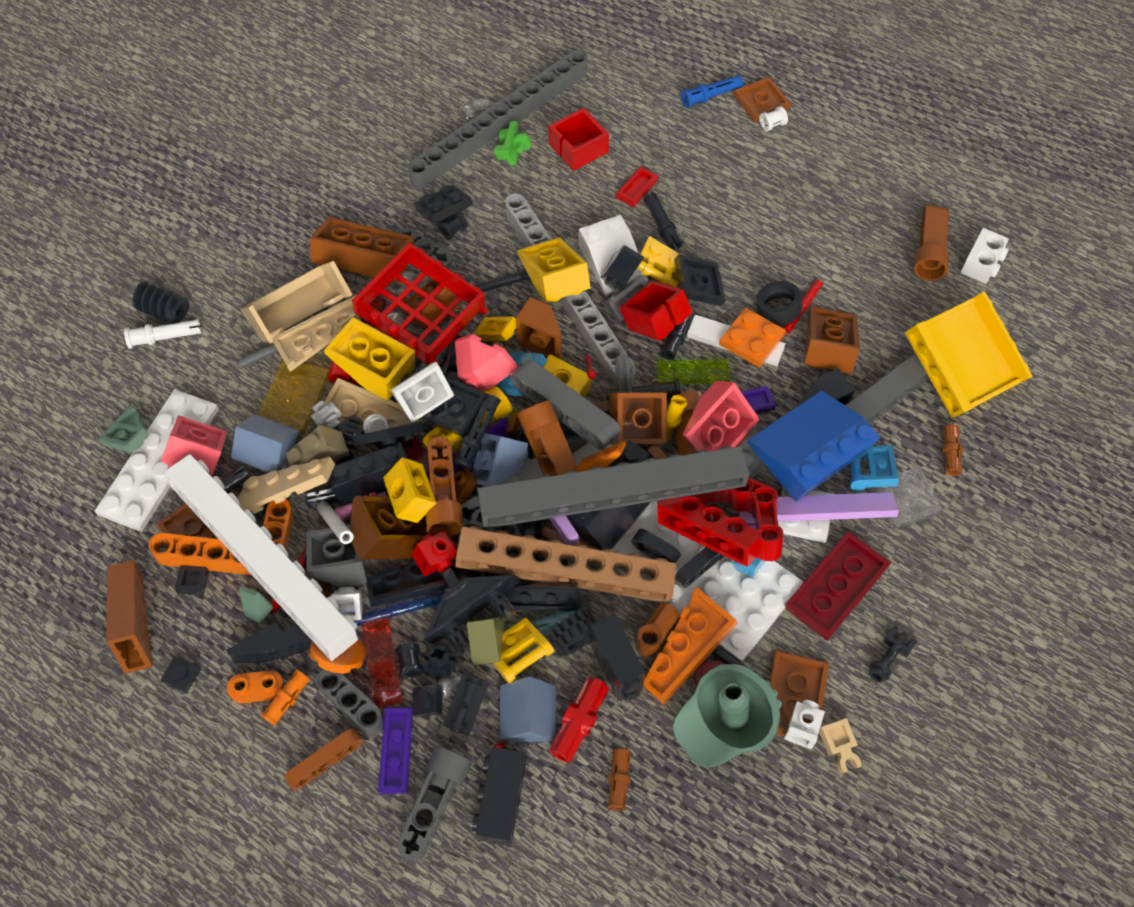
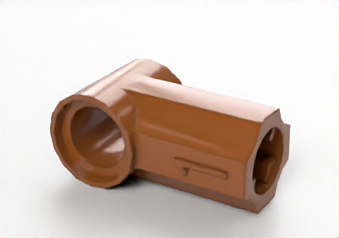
[636,602,681,657]

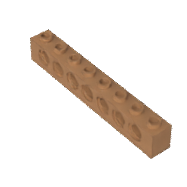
[456,526,677,603]

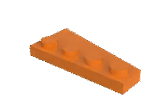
[643,587,738,705]

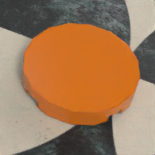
[310,640,366,674]

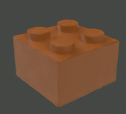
[609,393,667,444]

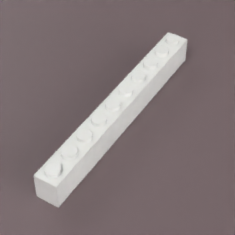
[163,454,358,661]

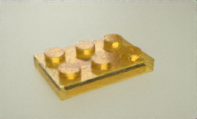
[257,360,329,435]

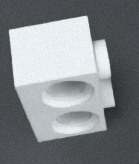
[961,228,1009,284]

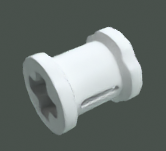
[759,106,788,132]

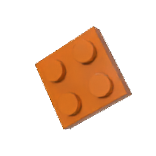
[719,307,786,368]

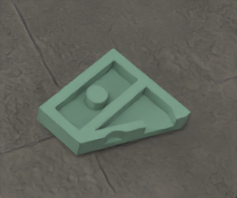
[99,405,149,453]

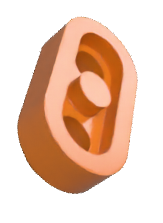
[227,671,285,703]

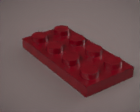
[785,531,891,642]

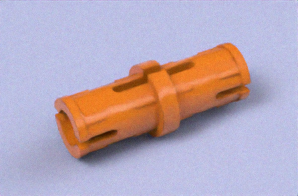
[261,669,310,726]

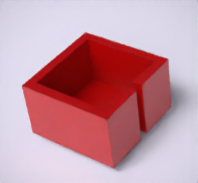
[548,108,609,171]
[619,280,692,341]

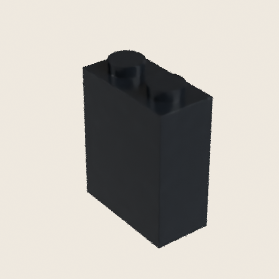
[589,614,645,701]

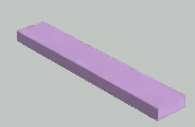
[738,492,899,523]

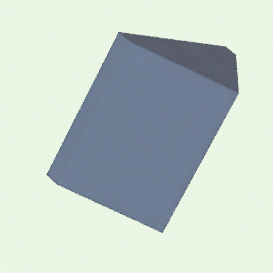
[231,414,300,473]
[500,676,556,742]

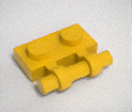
[637,236,681,287]

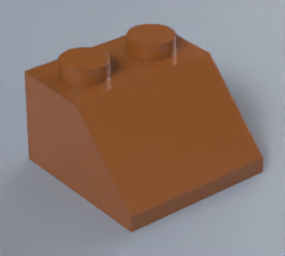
[398,279,465,329]
[516,297,562,360]

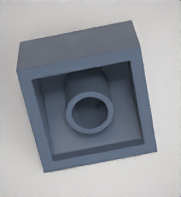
[471,433,528,486]

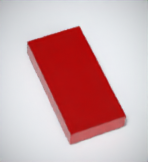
[616,166,659,208]

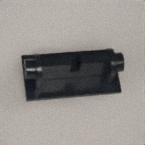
[443,672,489,735]

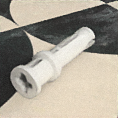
[124,319,202,349]

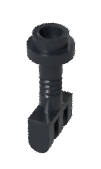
[869,626,917,682]

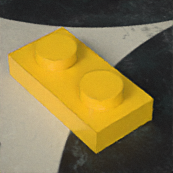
[473,316,516,341]

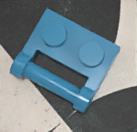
[850,445,899,492]

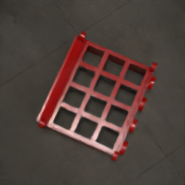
[352,243,488,365]

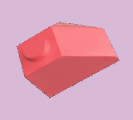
[455,334,518,391]

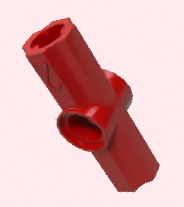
[549,677,609,764]

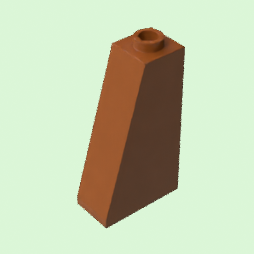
[106,560,153,674]

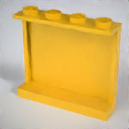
[904,291,1033,418]

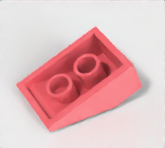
[683,381,760,452]

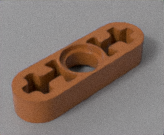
[284,728,363,791]

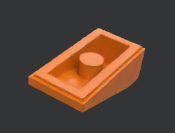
[575,441,627,472]

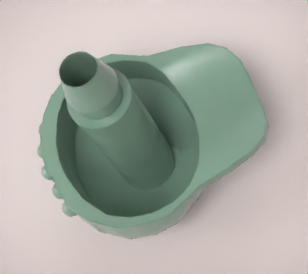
[673,664,782,768]

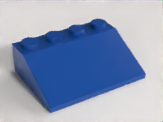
[747,391,881,502]

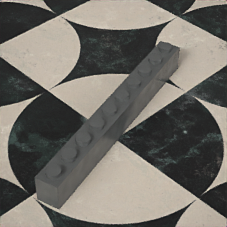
[477,446,749,529]

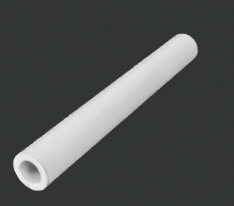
[317,501,353,544]

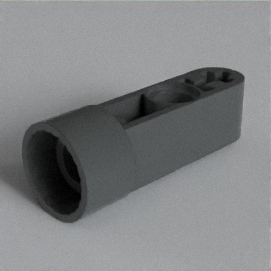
[397,747,472,863]

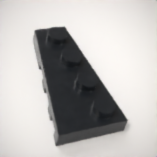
[366,538,475,607]

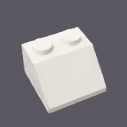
[390,362,454,423]

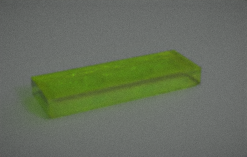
[656,359,731,385]

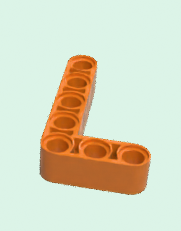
[149,500,293,575]

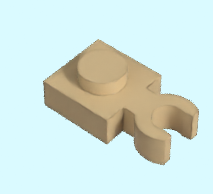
[819,718,861,774]

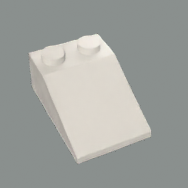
[578,215,648,296]

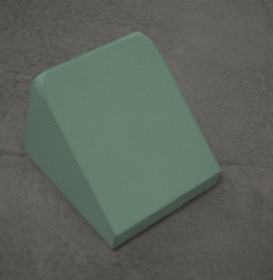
[239,586,273,623]

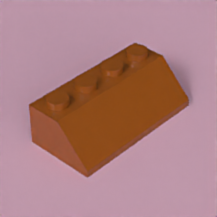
[310,217,414,283]

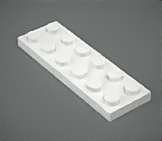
[95,389,219,532]

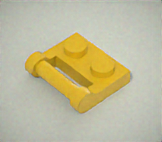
[492,618,554,684]

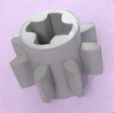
[310,400,342,429]

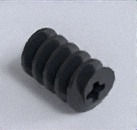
[133,281,189,324]

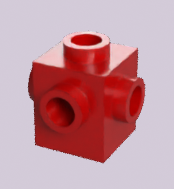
[411,531,457,576]

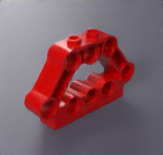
[657,477,784,567]

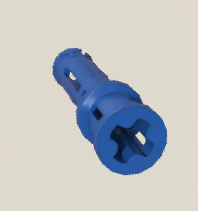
[680,75,744,108]

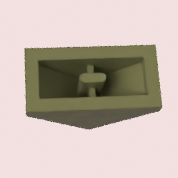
[467,616,504,665]

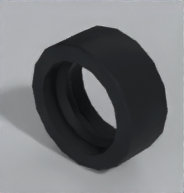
[756,281,802,326]

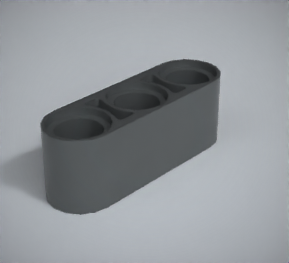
[316,669,384,736]

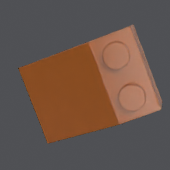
[804,306,860,374]

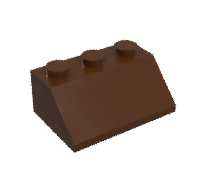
[350,496,428,560]

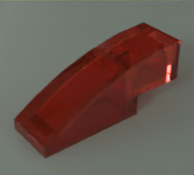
[362,618,404,708]

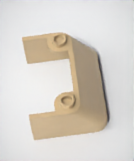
[240,261,353,344]

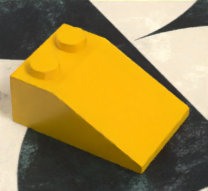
[517,237,591,302]
[324,318,415,401]

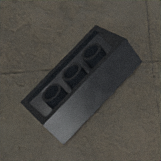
[566,440,653,550]

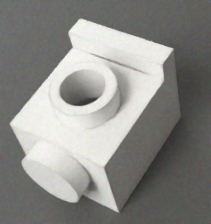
[331,587,363,620]
[784,700,825,749]

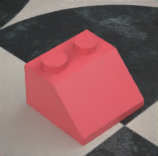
[161,415,227,477]

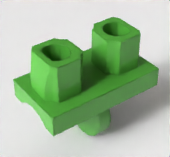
[494,121,532,165]

